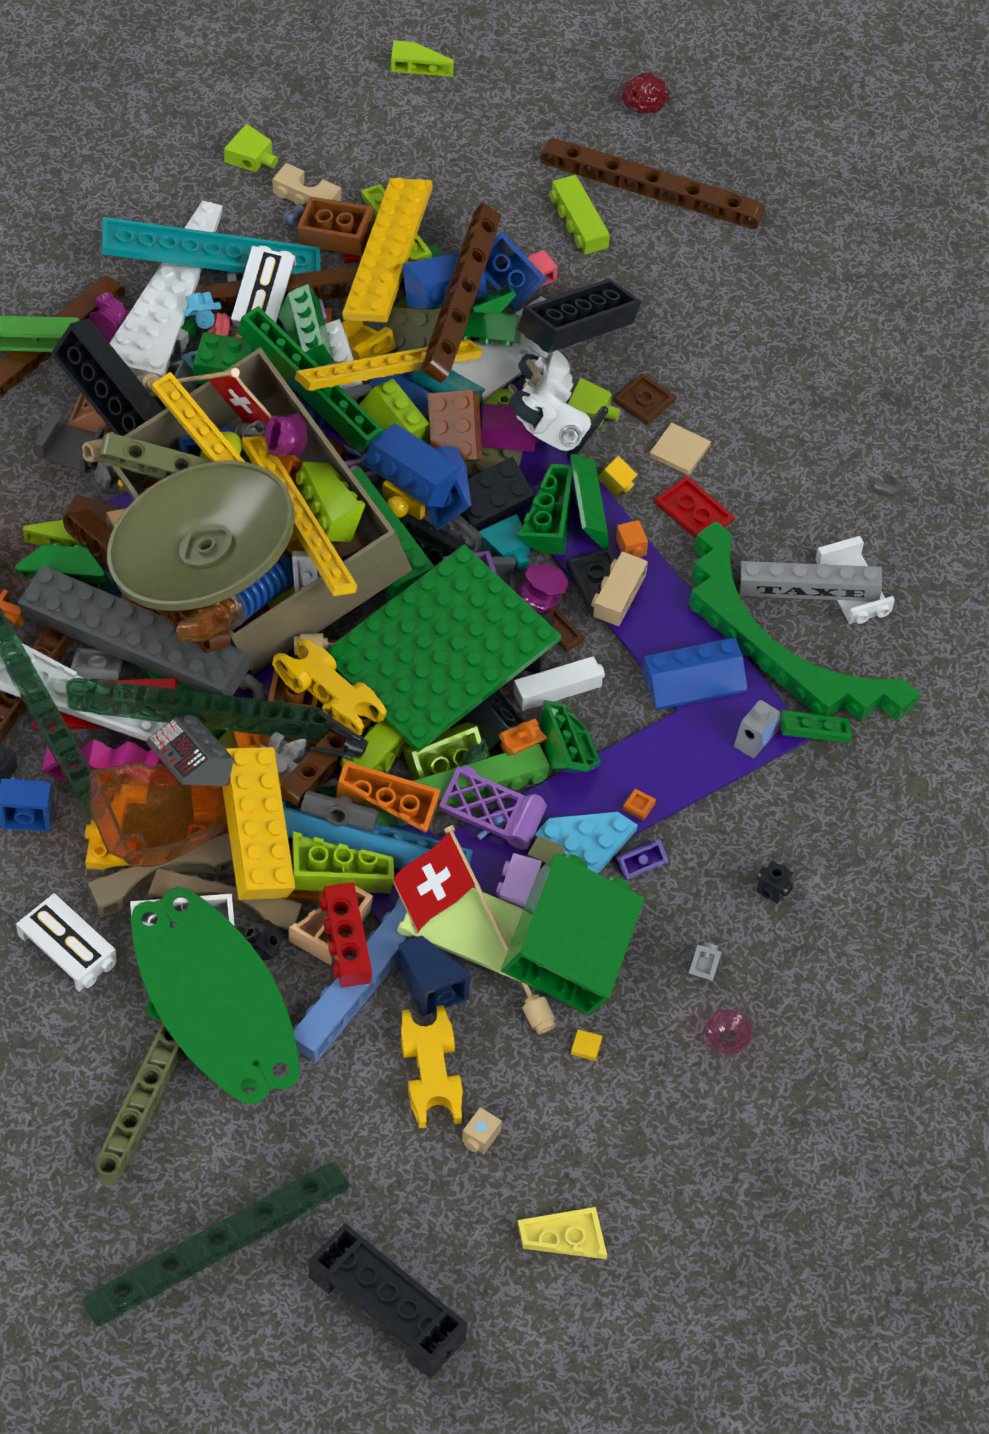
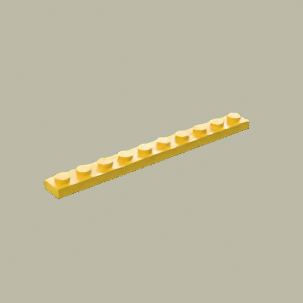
[295,339,483,391]
[151,372,305,555]
[241,435,357,596]

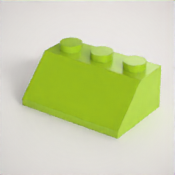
[359,379,430,443]
[402,722,487,780]

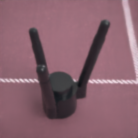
[310,710,369,761]

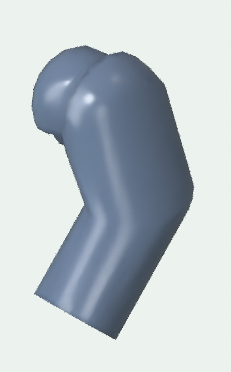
[283,204,305,225]

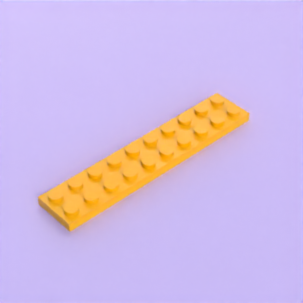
[343,178,433,322]

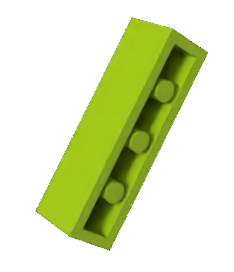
[549,175,610,254]

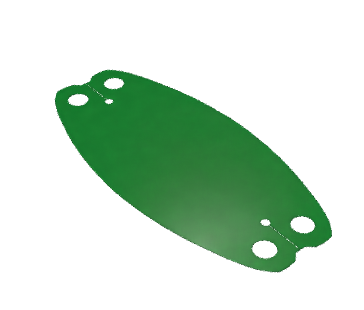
[131,887,299,1105]

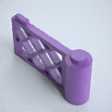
[438,765,547,850]

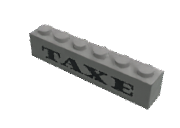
[740,561,882,602]

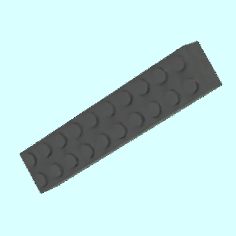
[17,565,251,704]

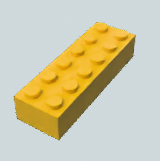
[222,747,295,900]

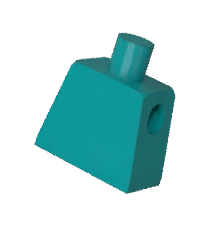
[478,514,530,570]

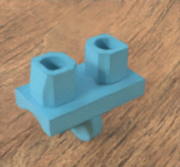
[183,292,222,329]

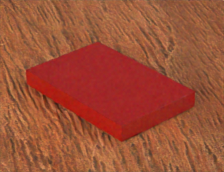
[654,476,735,539]

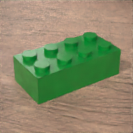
[193,332,287,384]

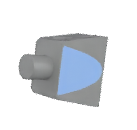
[734,700,780,759]

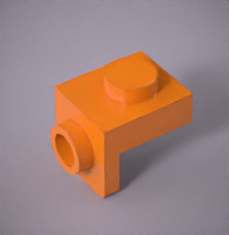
[0,589,25,627]

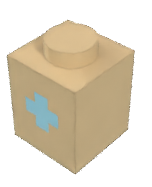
[462,1107,502,1154]

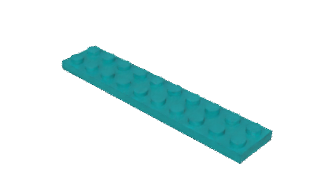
[101,217,321,274]

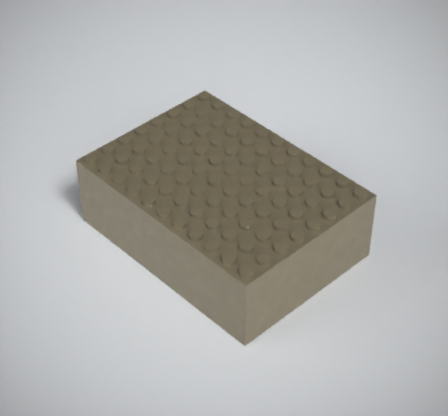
[111,347,412,675]

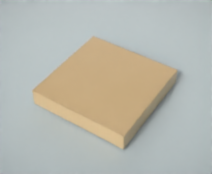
[649,423,711,475]

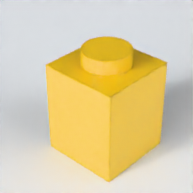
[598,456,638,496]

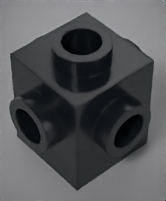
[756,861,794,904]
[244,920,285,961]

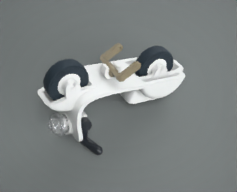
[508,350,608,460]

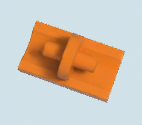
[499,718,548,756]

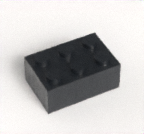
[462,456,534,534]

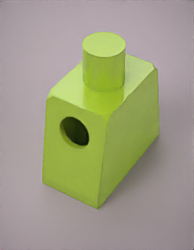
[224,124,278,172]
[568,378,621,428]

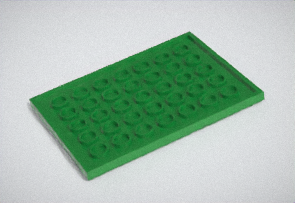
[326,544,561,753]

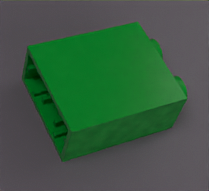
[501,853,645,1015]

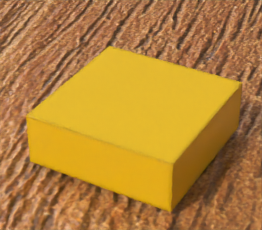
[571,1029,602,1061]

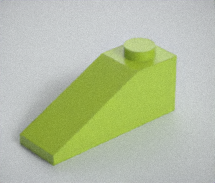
[391,40,454,77]
[23,520,81,547]

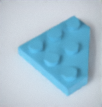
[534,812,638,874]

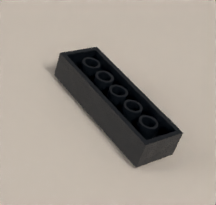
[517,278,641,353]
[51,319,163,436]

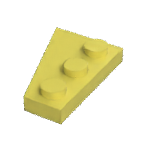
[517,1207,607,1259]

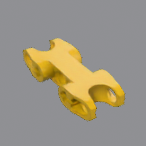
[272,638,387,735]
[401,1005,463,1129]

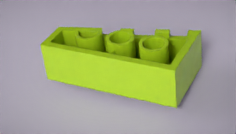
[340,720,408,804]

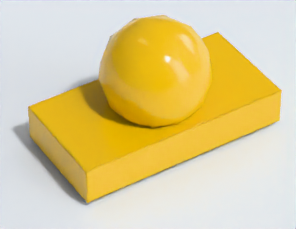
[383,480,425,520]

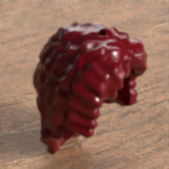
[622,73,670,114]

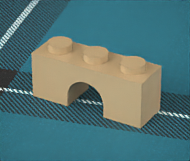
[273,163,341,207]

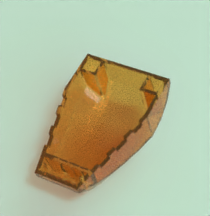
[90,763,228,867]

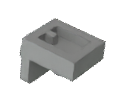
[94,460,117,489]
[689,942,722,981]

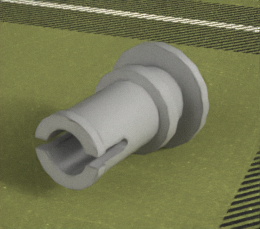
[234,420,266,440]

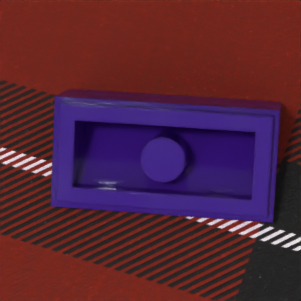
[612,839,669,880]

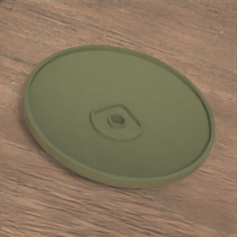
[107,461,295,611]

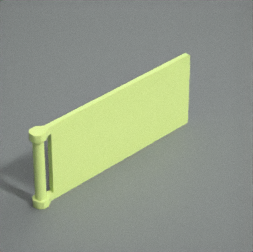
[397,888,524,982]

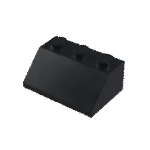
[402,515,473,567]
[464,689,525,752]

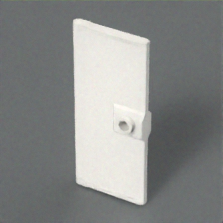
[451,296,548,401]

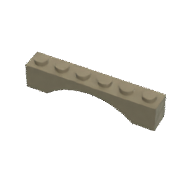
[88,833,234,918]
[148,868,302,939]

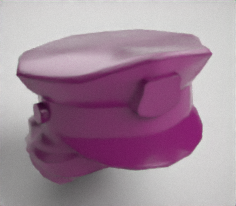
[90,292,130,343]
[265,413,308,457]
[517,563,569,613]

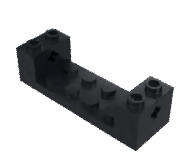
[309,1223,467,1379]

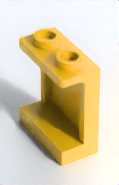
[342,320,396,360]

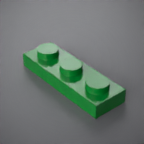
[780,710,852,743]

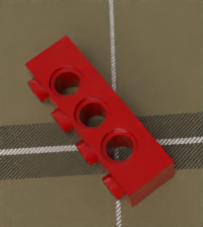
[319,882,372,988]

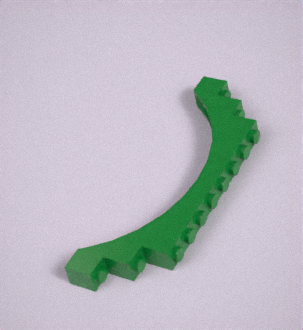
[688,521,921,722]

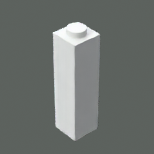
[513,656,605,711]

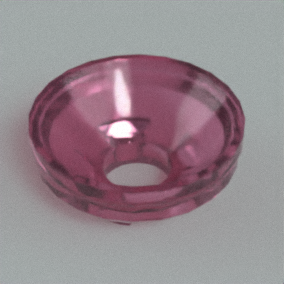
[706,1010,752,1054]

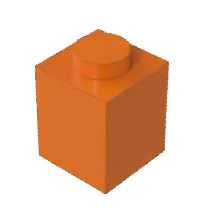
[616,520,648,558]

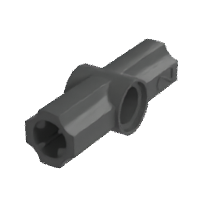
[301,790,379,832]

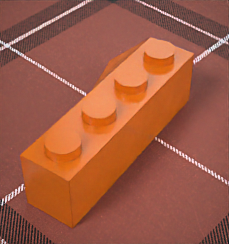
[336,761,441,833]

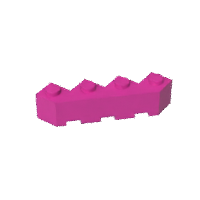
[42,738,176,786]

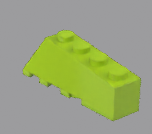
[296,462,366,542]
[291,831,394,894]

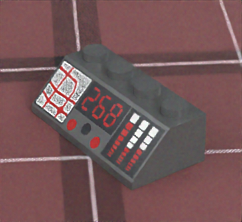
[147,715,234,786]

